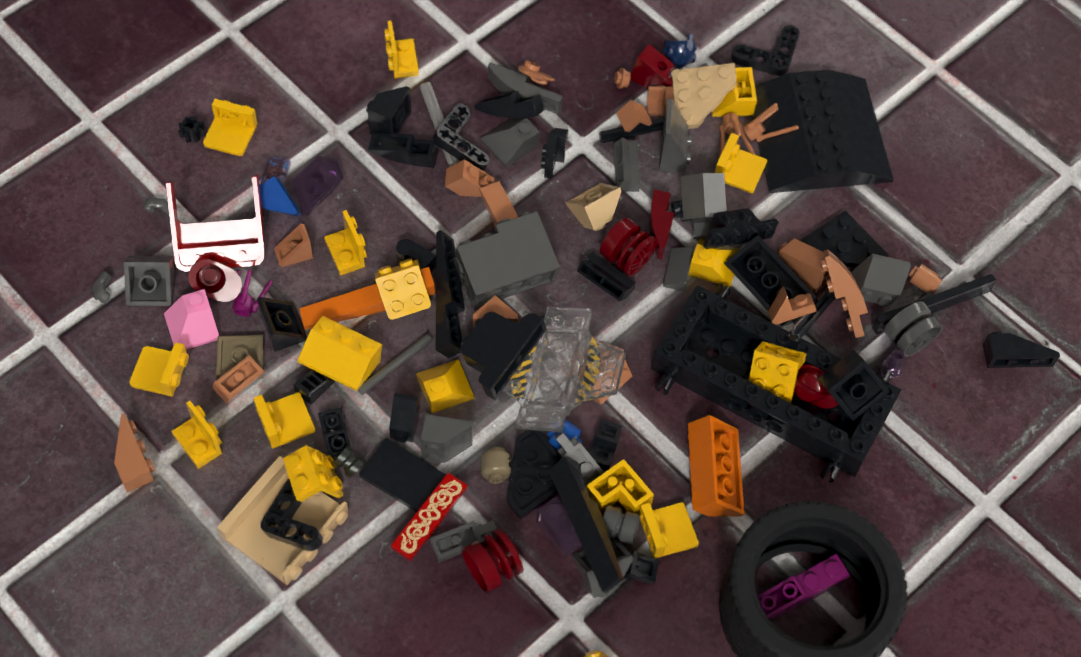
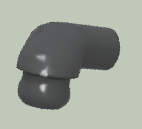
[143,197,170,217]
[92,271,112,303]

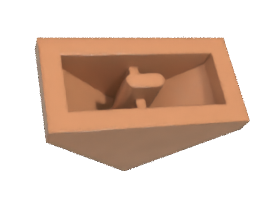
[274,223,313,267]
[473,295,518,329]

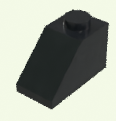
[389,393,419,443]

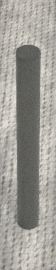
[358,334,432,395]

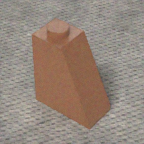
[777,238,831,295]

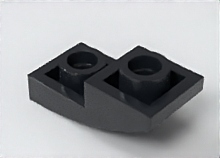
[318,407,351,457]

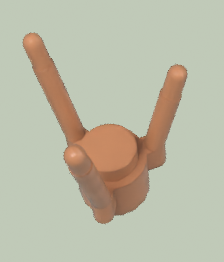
[743,103,799,142]
[719,113,755,156]

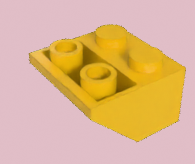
[712,67,757,117]

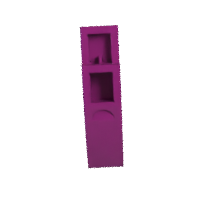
[757,554,850,620]

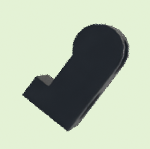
[396,239,436,272]

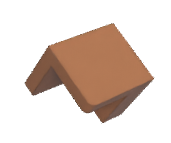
[647,86,674,116]
[616,100,652,132]

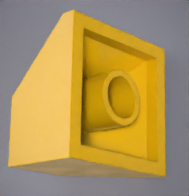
[688,238,740,288]
[416,359,475,414]

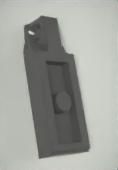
[554,431,604,486]
[429,521,497,563]

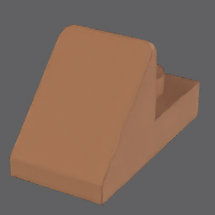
[768,286,817,325]

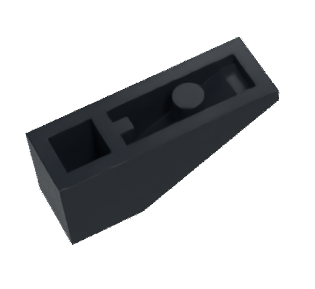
[983,332,1060,368]

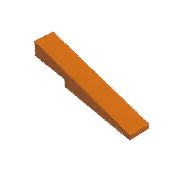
[299,267,435,330]

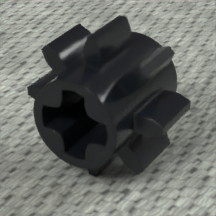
[178,116,205,143]

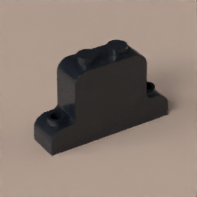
[460,312,547,400]

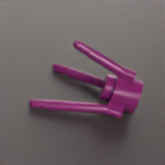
[232,270,273,317]

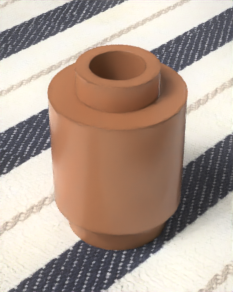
[908,264,943,294]

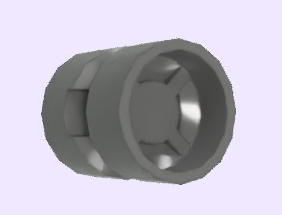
[603,506,641,544]

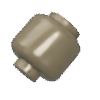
[481,447,511,484]

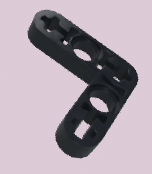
[731,25,800,76]
[433,104,490,171]
[260,479,323,551]

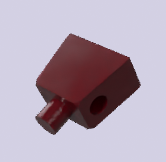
[630,44,674,91]

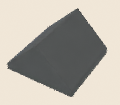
[681,173,727,220]

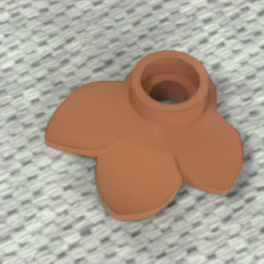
[518,60,555,85]

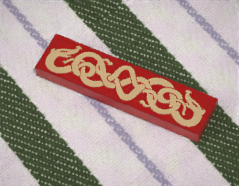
[391,473,468,562]

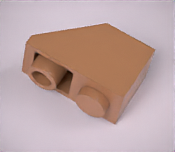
[445,159,495,197]

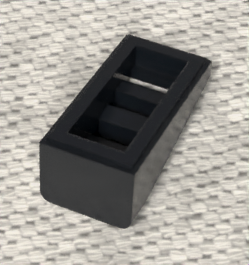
[293,370,336,405]

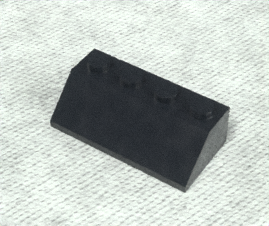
[724,235,817,327]

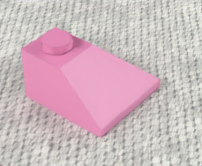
[164,289,219,350]

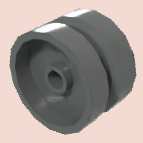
[884,301,944,357]

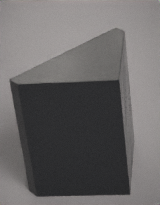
[257,297,307,352]

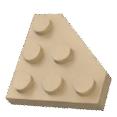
[672,63,737,129]

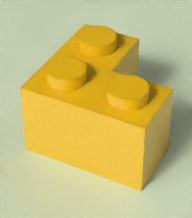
[586,459,654,514]

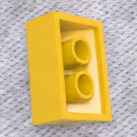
[298,316,382,391]

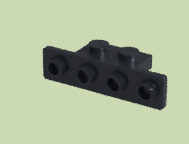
[703,208,779,249]

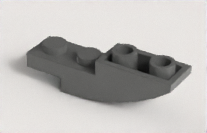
[488,62,563,115]

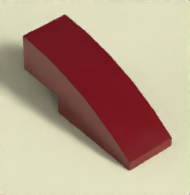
[649,189,674,260]

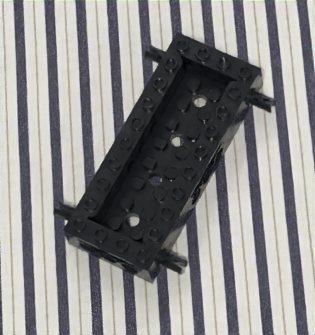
[651,284,902,483]

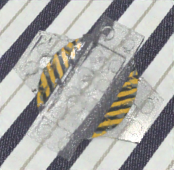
[501,307,626,432]

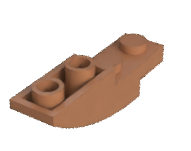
[821,250,868,338]

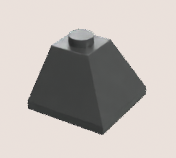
[480,118,540,167]
[572,538,633,598]

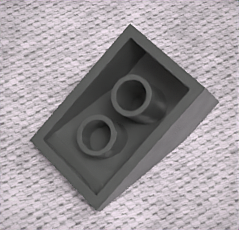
[659,98,692,173]

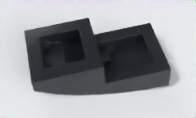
[590,420,623,471]

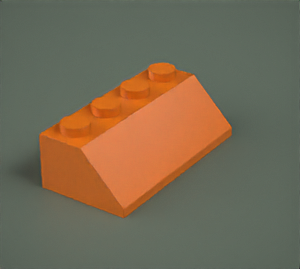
[688,415,744,517]

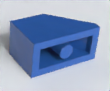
[260,176,302,217]

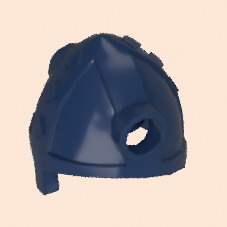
[663,34,697,69]

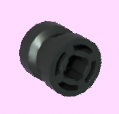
[332,445,366,478]

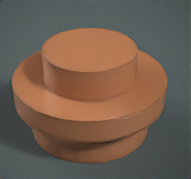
[614,68,630,89]

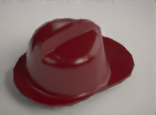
[188,259,242,302]
[794,365,838,409]

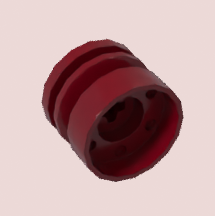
[599,217,658,277]
[461,528,524,593]

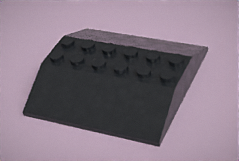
[751,70,894,193]

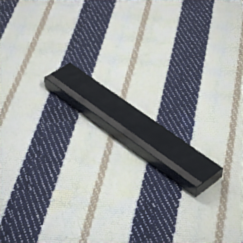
[872,274,996,334]

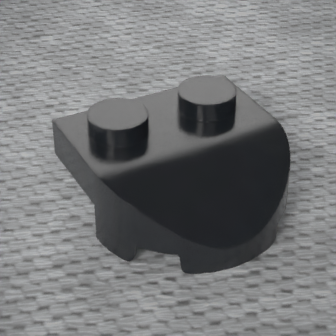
[541,128,568,179]

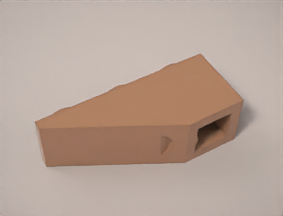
[114,413,155,492]

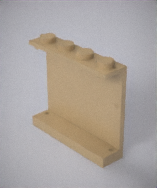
[217,456,348,585]

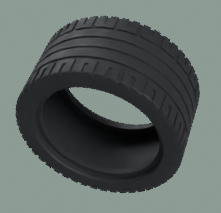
[719,500,908,657]

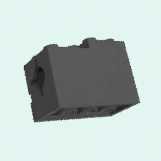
[454,212,560,309]

